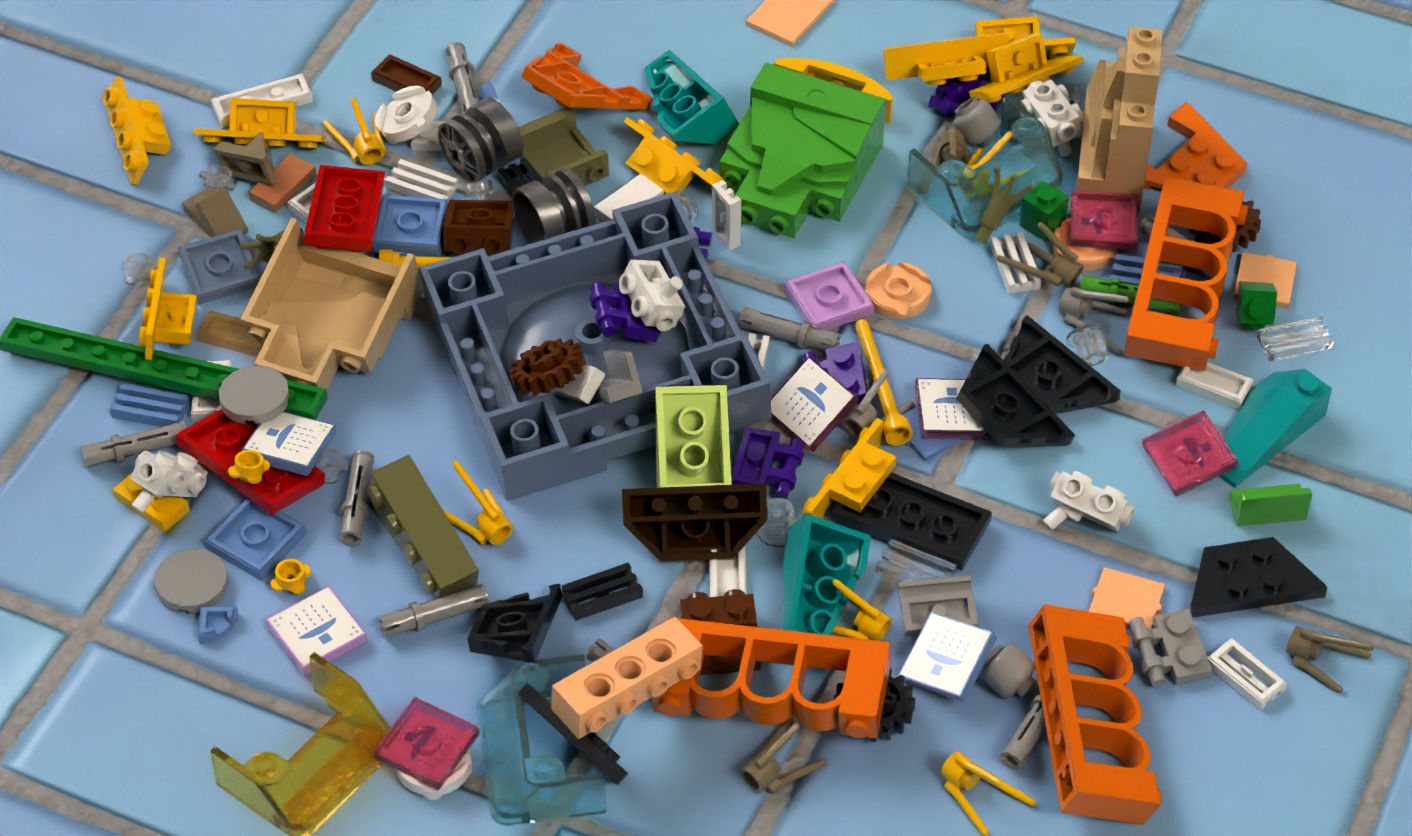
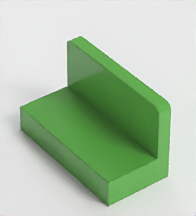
[1229,483,1312,527]

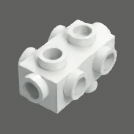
[1020,79,1083,157]
[619,260,685,331]
[130,451,208,513]
[1043,471,1135,533]

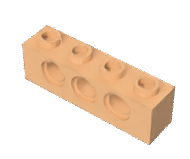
[551,617,703,739]

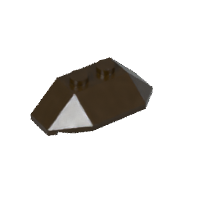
[622,483,768,563]

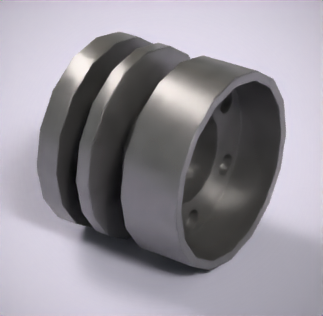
[438,98,523,184]
[512,168,596,244]

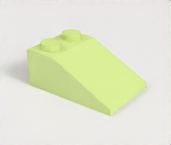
[655,385,732,488]

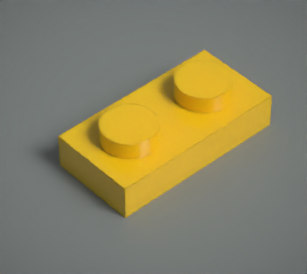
[113,472,190,533]

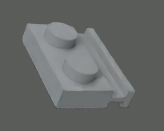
[897,575,978,636]

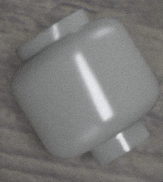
[953,97,1001,147]
[982,644,1037,699]

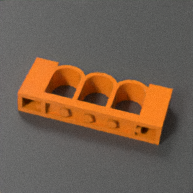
[1124,176,1248,371]
[1028,604,1161,825]
[652,617,891,738]

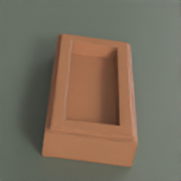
[249,153,316,213]

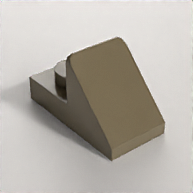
[214,132,276,185]
[182,187,248,238]

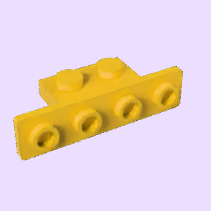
[974,16,1076,58]
[883,33,1010,85]
[969,33,1084,103]
[103,77,172,185]
[194,98,327,148]
[623,117,724,197]
[139,257,197,360]
[802,418,897,519]

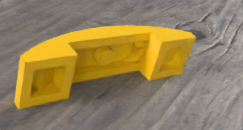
[774,58,894,124]

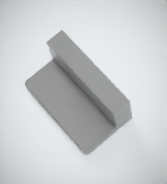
[591,349,643,403]

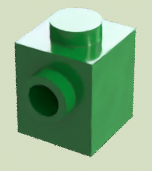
[1020,181,1069,242]
[1236,281,1277,329]

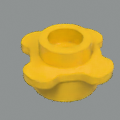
[228,450,270,484]
[270,559,311,595]

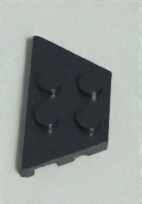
[1004,315,1121,414]
[956,344,1075,447]
[1190,537,1327,618]
[467,584,563,663]
[517,683,628,785]

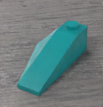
[644,49,739,144]
[1217,369,1332,488]
[782,514,871,635]

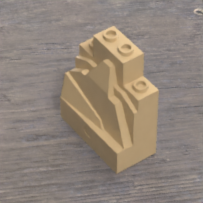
[1075,26,1163,212]
[240,218,424,390]

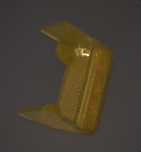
[210,652,394,836]

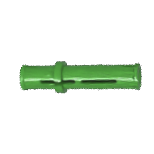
[1080,274,1180,314]

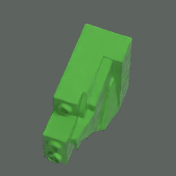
[719,63,886,238]

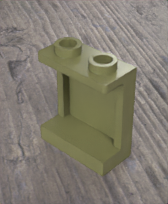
[518,107,609,186]

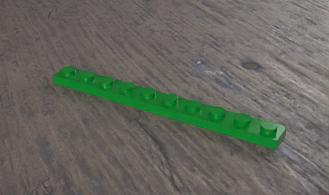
[0,317,328,420]

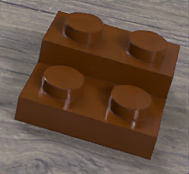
[443,200,515,255]
[680,589,761,675]

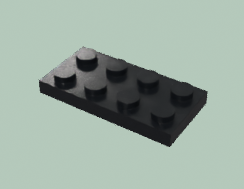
[832,473,992,571]

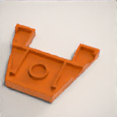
[521,42,653,110]
[1144,102,1247,190]

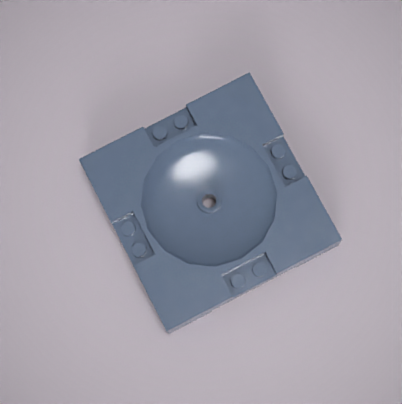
[419,191,772,501]

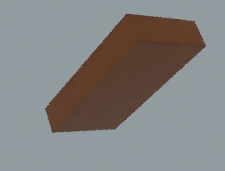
[371,54,442,95]

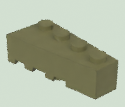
[367,455,479,599]

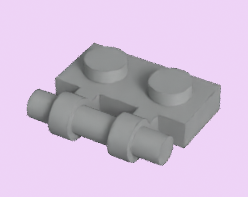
[1129,609,1212,687]

